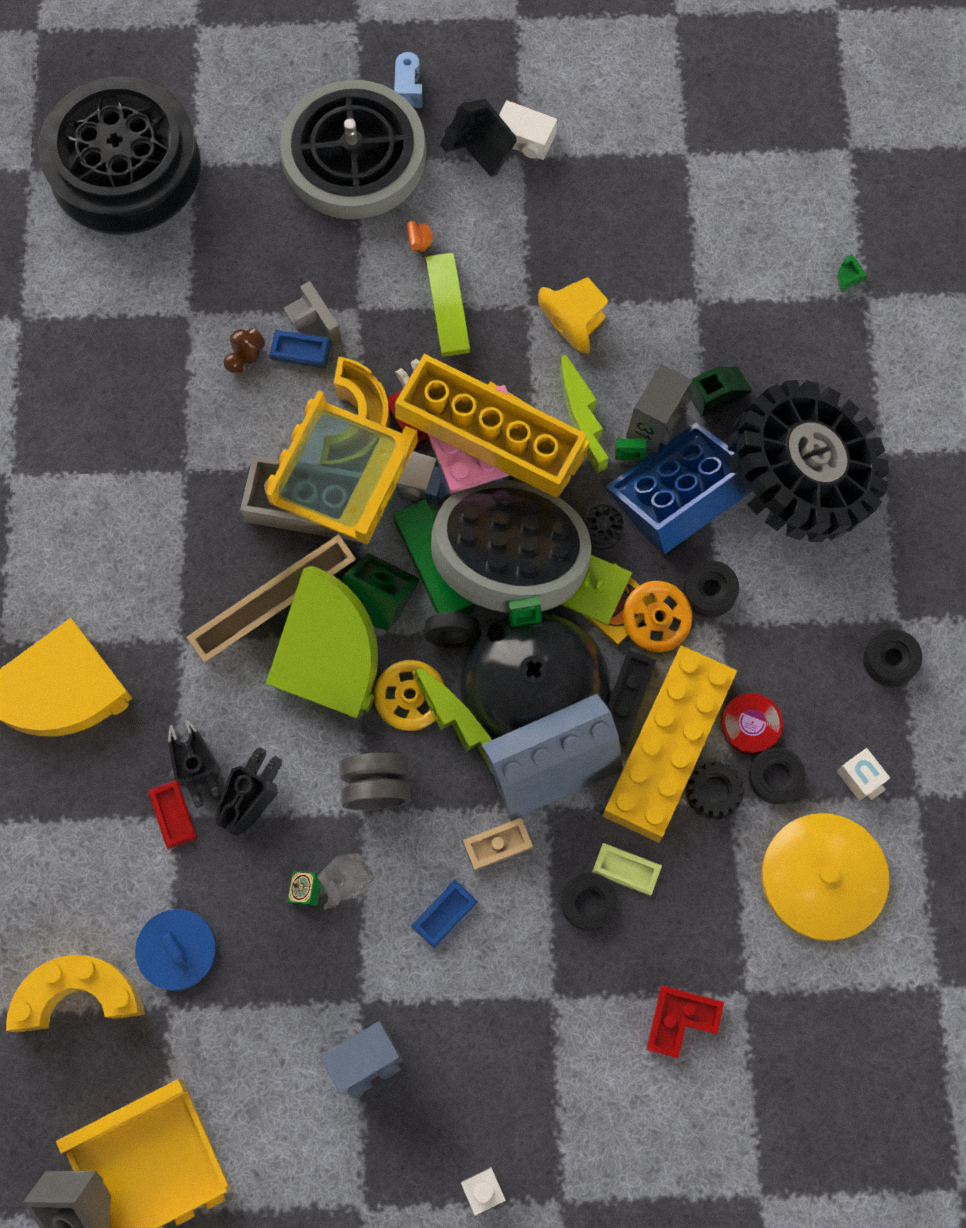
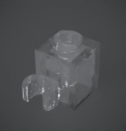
[317,853,376,910]

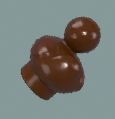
[223,328,265,373]

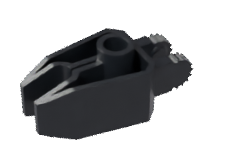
[168,719,221,809]
[216,747,282,835]

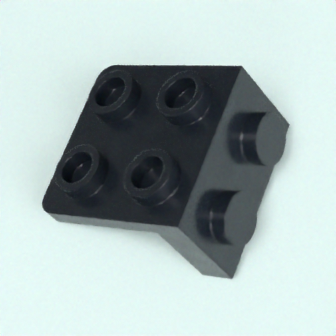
[440,98,517,177]

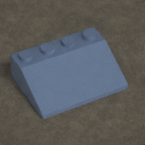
[482,694,623,821]

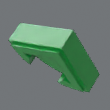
[837,254,867,292]

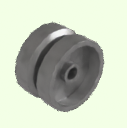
[339,753,411,810]

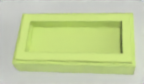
[592,843,662,896]

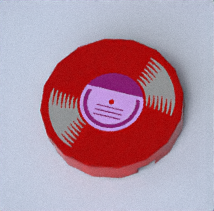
[720,693,783,755]

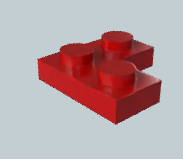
[646,985,725,1059]

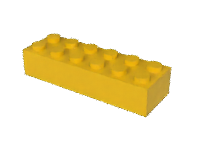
[395,354,587,498]
[602,645,737,843]

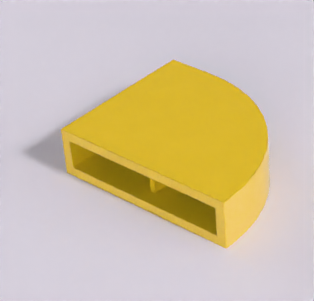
[0,618,133,737]

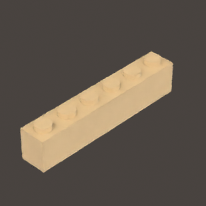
[186,534,356,662]

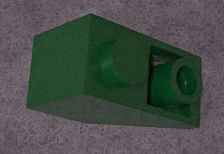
[689,366,752,417]

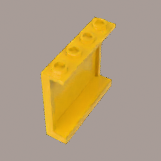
[56,1079,231,1228]

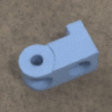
[394,52,423,108]

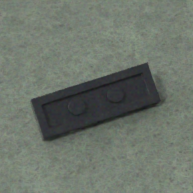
[607,650,657,746]

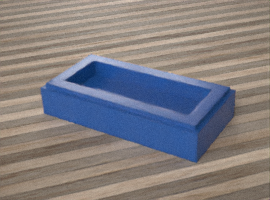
[269,330,332,368]
[411,880,478,949]

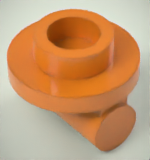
[406,221,433,252]

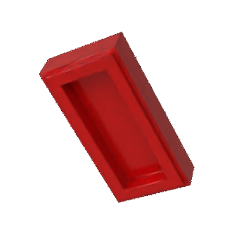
[148,780,198,850]

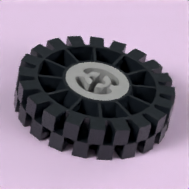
[727,380,889,542]

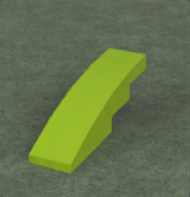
[426,253,470,357]
[560,355,609,474]
[413,667,492,774]

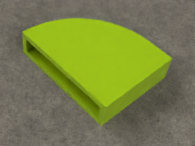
[266,566,378,718]

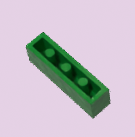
[393,500,475,614]

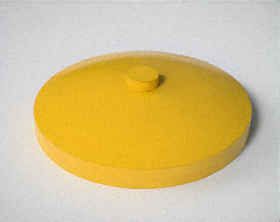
[761,813,890,941]

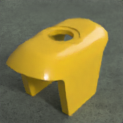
[538,278,608,354]

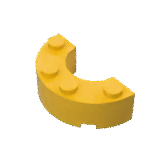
[320,356,390,472]
[6,955,145,1033]

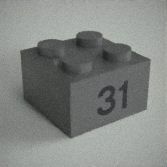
[626,364,693,453]

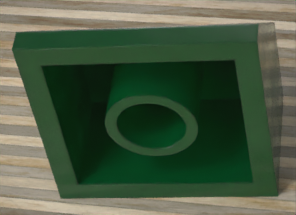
[342,553,420,631]

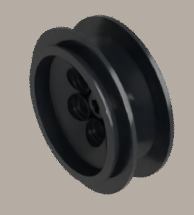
[38,77,201,235]

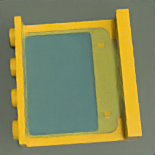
[265,390,418,545]

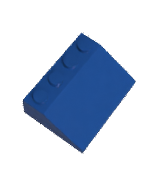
[605,422,751,554]

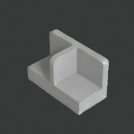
[284,281,341,342]

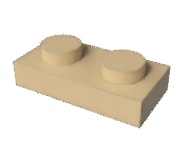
[463,817,533,871]

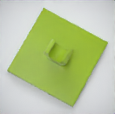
[561,555,633,625]

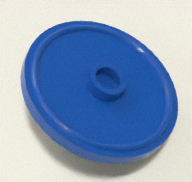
[135,909,216,991]

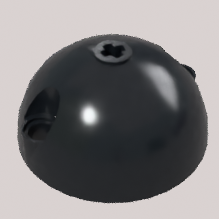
[461,611,610,740]

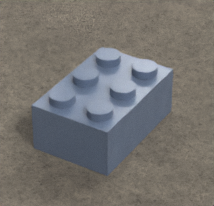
[320,1021,404,1097]

